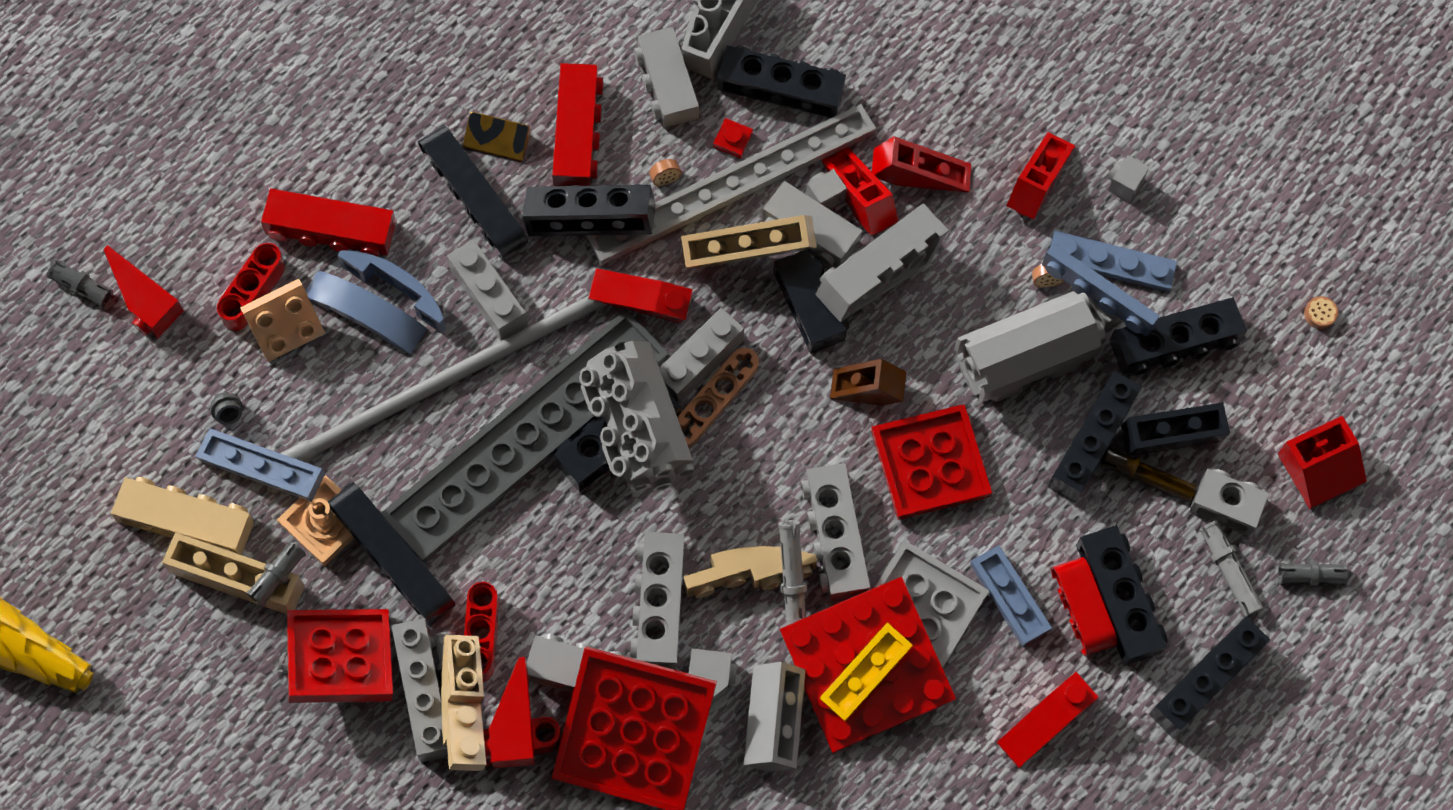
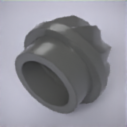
[210,391,243,425]

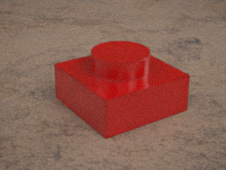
[713,118,754,159]

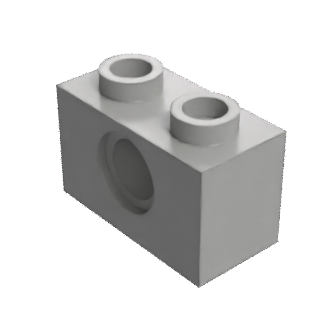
[1189,469,1269,536]

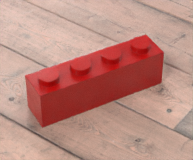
[552,63,604,187]
[261,188,396,257]

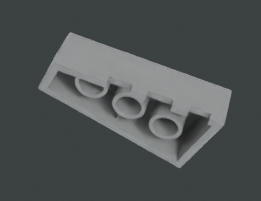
[682,0,758,79]
[815,203,949,322]

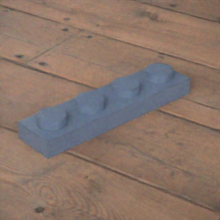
[1050,231,1177,292]
[1042,243,1160,337]
[195,428,326,502]

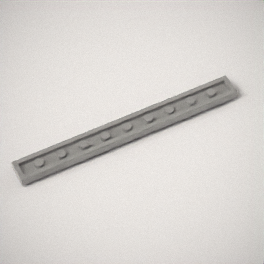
[586,104,876,266]

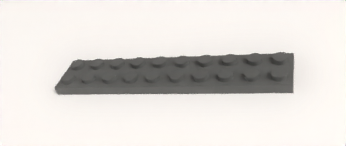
[381,309,669,563]

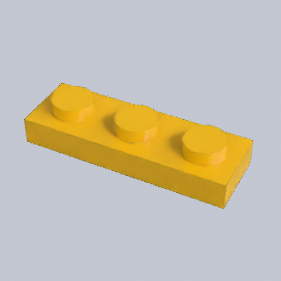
[820,622,913,722]

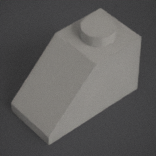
[689,648,737,705]

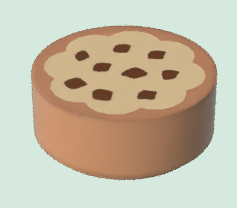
[649,159,682,187]
[1032,264,1064,288]
[1304,296,1338,329]

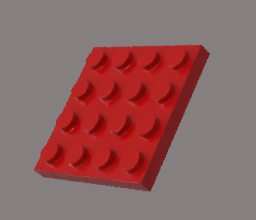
[779,576,956,753]
[551,646,717,810]

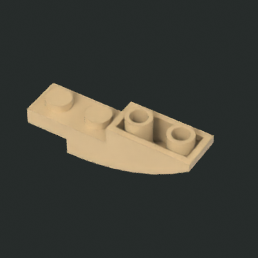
[683,546,818,598]
[441,635,486,771]

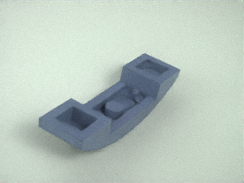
[337,251,446,333]
[305,271,427,355]

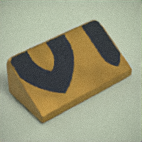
[463,112,531,162]

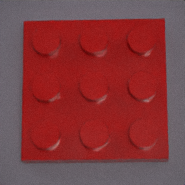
[871,404,992,520]
[287,609,393,703]

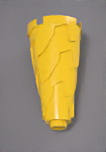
[0,597,94,693]

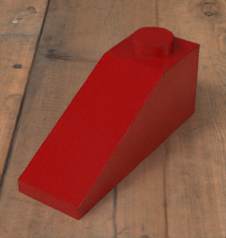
[1006,132,1075,220]
[872,136,971,193]
[822,147,898,236]
[103,245,184,339]
[588,268,693,323]
[484,657,535,769]
[997,672,1099,768]

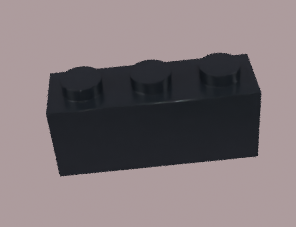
[773,249,849,354]
[1121,402,1230,456]

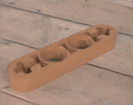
[677,348,759,448]

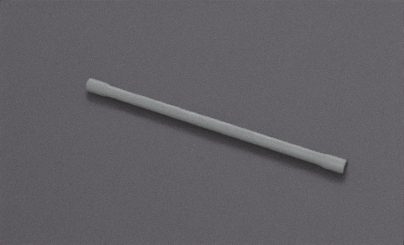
[280,296,607,462]

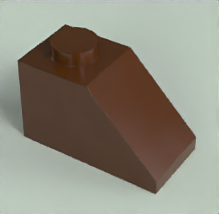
[830,359,907,406]

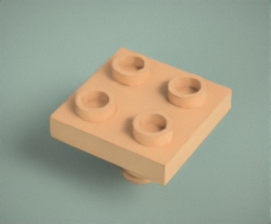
[240,279,326,362]
[277,475,354,567]

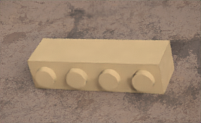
[681,215,817,268]
[111,477,254,555]
[162,532,305,614]

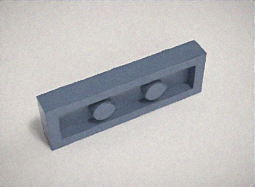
[970,545,1052,647]

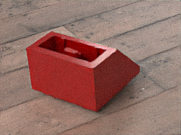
[1277,415,1367,509]

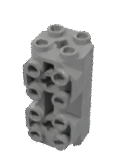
[955,291,1105,402]
[579,341,695,492]

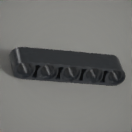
[418,125,528,259]
[328,482,456,627]

